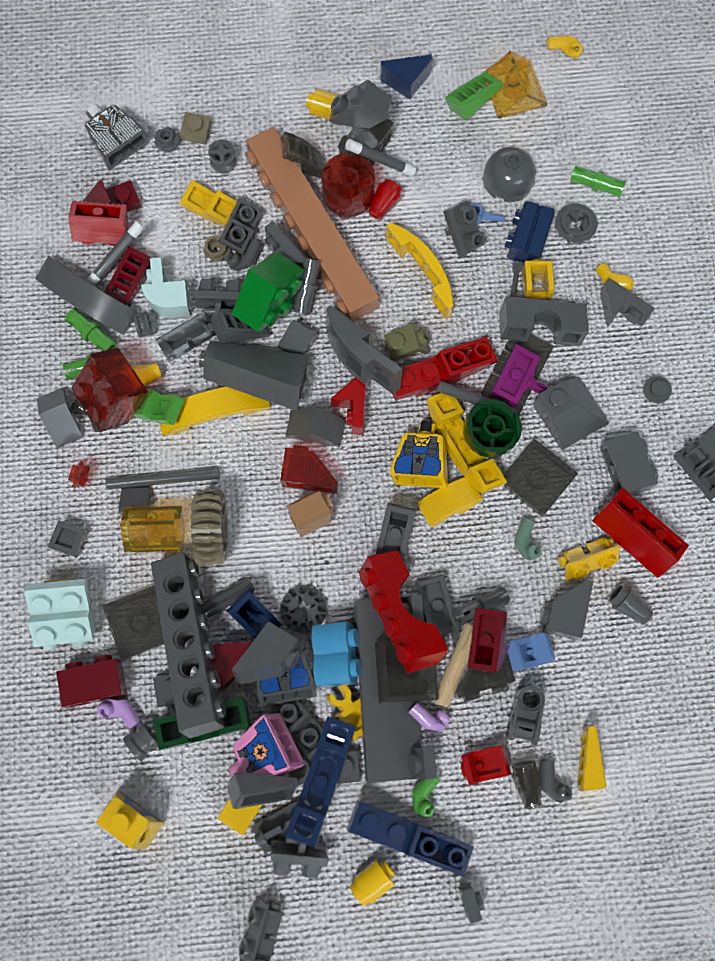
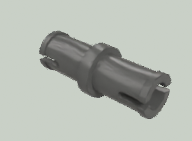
[293,257,321,315]
[452,586,510,626]

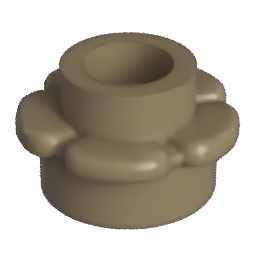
[203,236,230,262]

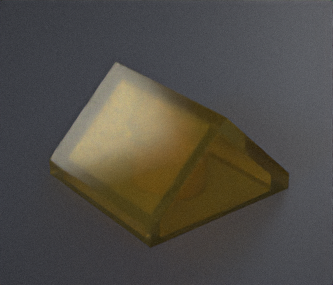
[484,51,547,119]

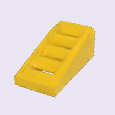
[577,726,607,791]

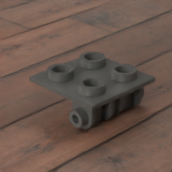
[674,427,715,501]

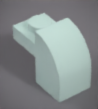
[141,257,191,318]

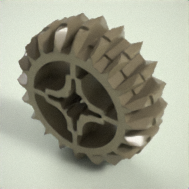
[191,488,228,567]

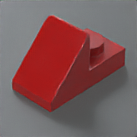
[331,378,365,435]

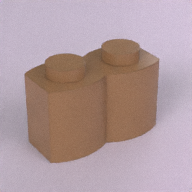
[287,490,334,538]

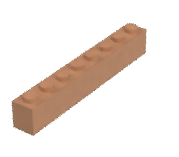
[245,126,379,322]

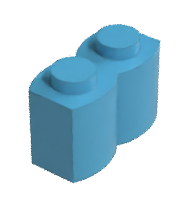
[312,622,361,688]

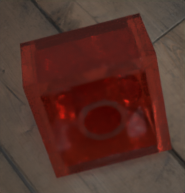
[71,347,148,432]

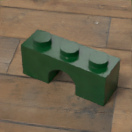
[153,697,252,750]

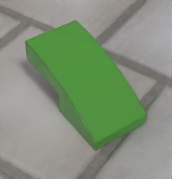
[127,389,185,425]

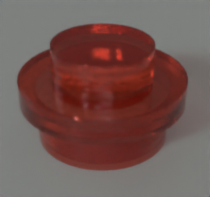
[68,460,91,488]

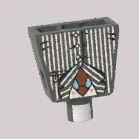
[84,104,149,171]

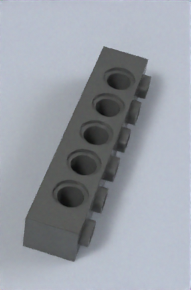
[151,552,226,738]

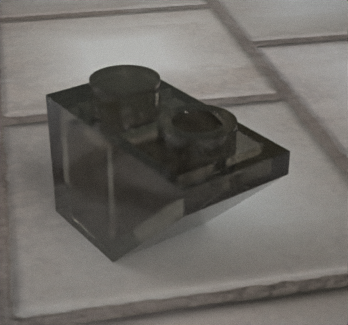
[454,653,516,702]

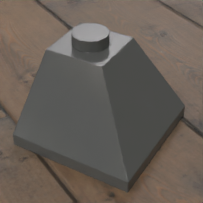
[533,377,609,451]

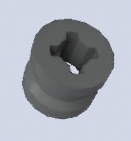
[208,139,237,174]
[123,722,158,761]

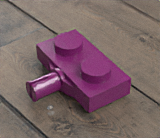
[490,344,548,407]

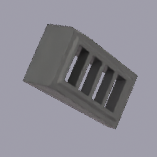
[211,309,270,344]
[227,773,299,809]

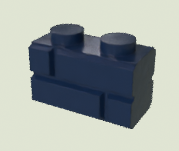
[504,201,555,264]

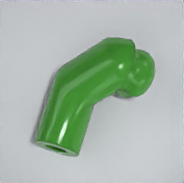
[412,776,441,818]

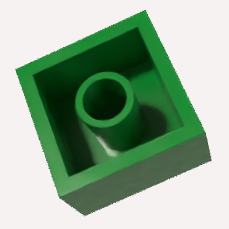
[232,252,304,332]

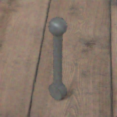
[510,261,523,297]

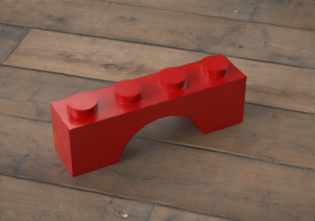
[359,550,449,673]

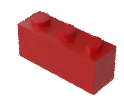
[592,487,689,578]

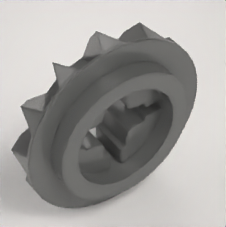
[554,204,598,245]
[280,586,326,633]

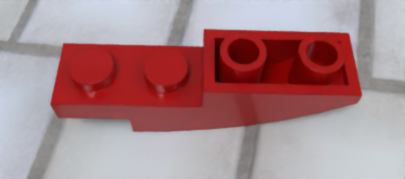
[392,336,498,401]

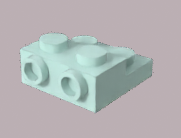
[24,579,97,650]

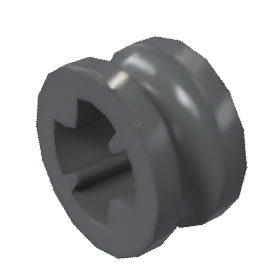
[133,311,153,338]

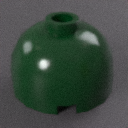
[463,399,522,458]

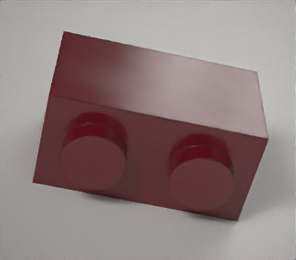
[56,655,127,708]

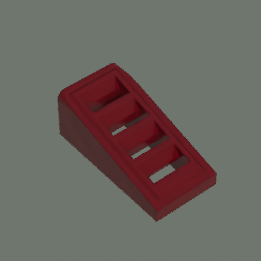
[104,246,151,306]

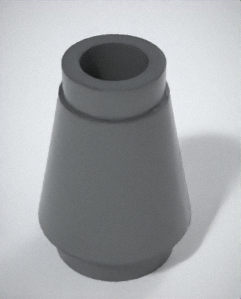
[608,584,654,625]

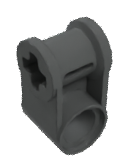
[506,685,545,746]

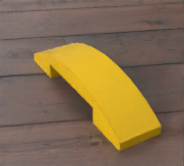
[385,223,453,320]
[160,387,271,437]
[426,393,507,494]

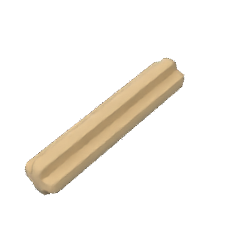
[434,622,473,707]

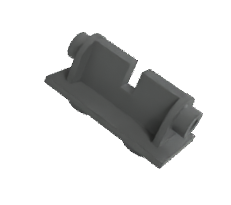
[155,312,216,362]
[251,801,298,854]
[239,897,283,961]

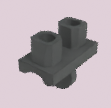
[443,200,486,256]
[193,278,242,316]
[270,837,329,879]

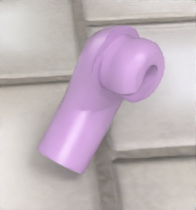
[97,698,142,730]
[408,701,450,732]

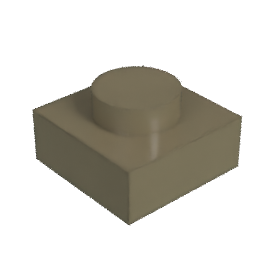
[179,112,212,145]

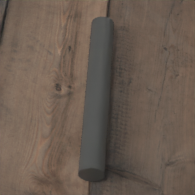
[436,381,518,413]

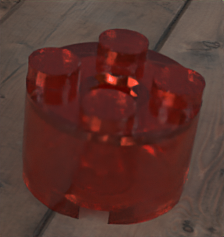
[322,153,375,219]

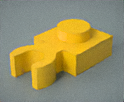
[326,686,362,741]

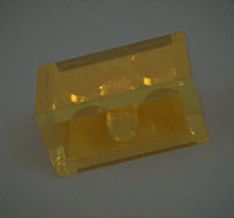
[120,506,185,553]

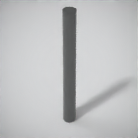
[105,468,220,490]

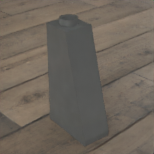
[199,340,308,410]

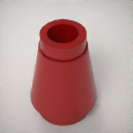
[367,178,403,221]

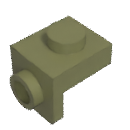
[384,323,430,362]

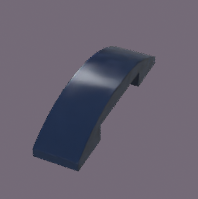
[285,716,356,848]

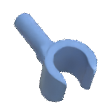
[470,203,505,224]

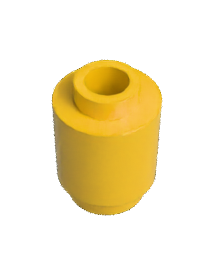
[305,88,338,120]
[349,859,396,907]

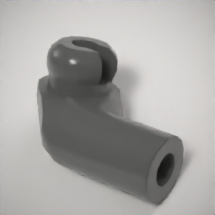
[226,239,263,271]

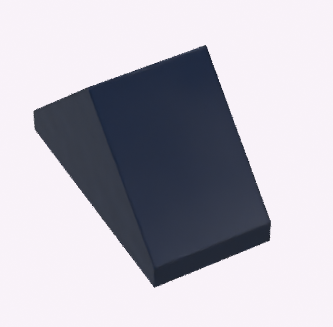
[380,54,432,100]
[226,589,283,639]

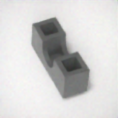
[499,296,589,347]

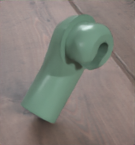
[514,518,542,561]

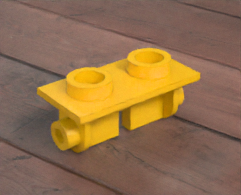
[558,537,620,581]

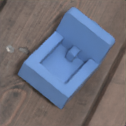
[506,632,555,672]

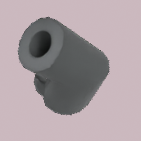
[539,761,572,803]

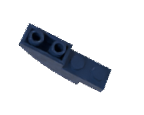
[346,800,474,877]

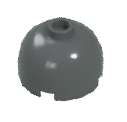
[482,146,536,203]

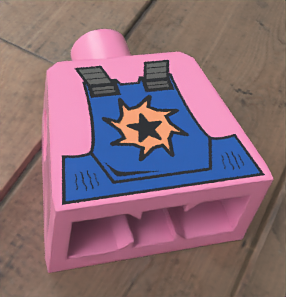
[229,713,305,776]

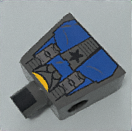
[257,643,317,707]

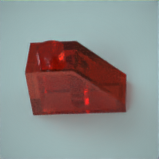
[280,445,338,494]

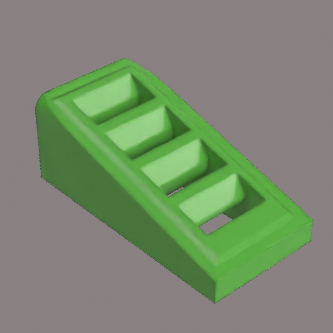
[445,71,504,120]

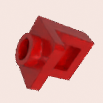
[461,744,512,785]

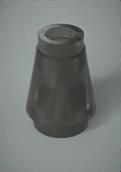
[511,760,542,809]

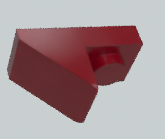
[83,179,142,213]
[468,608,510,673]

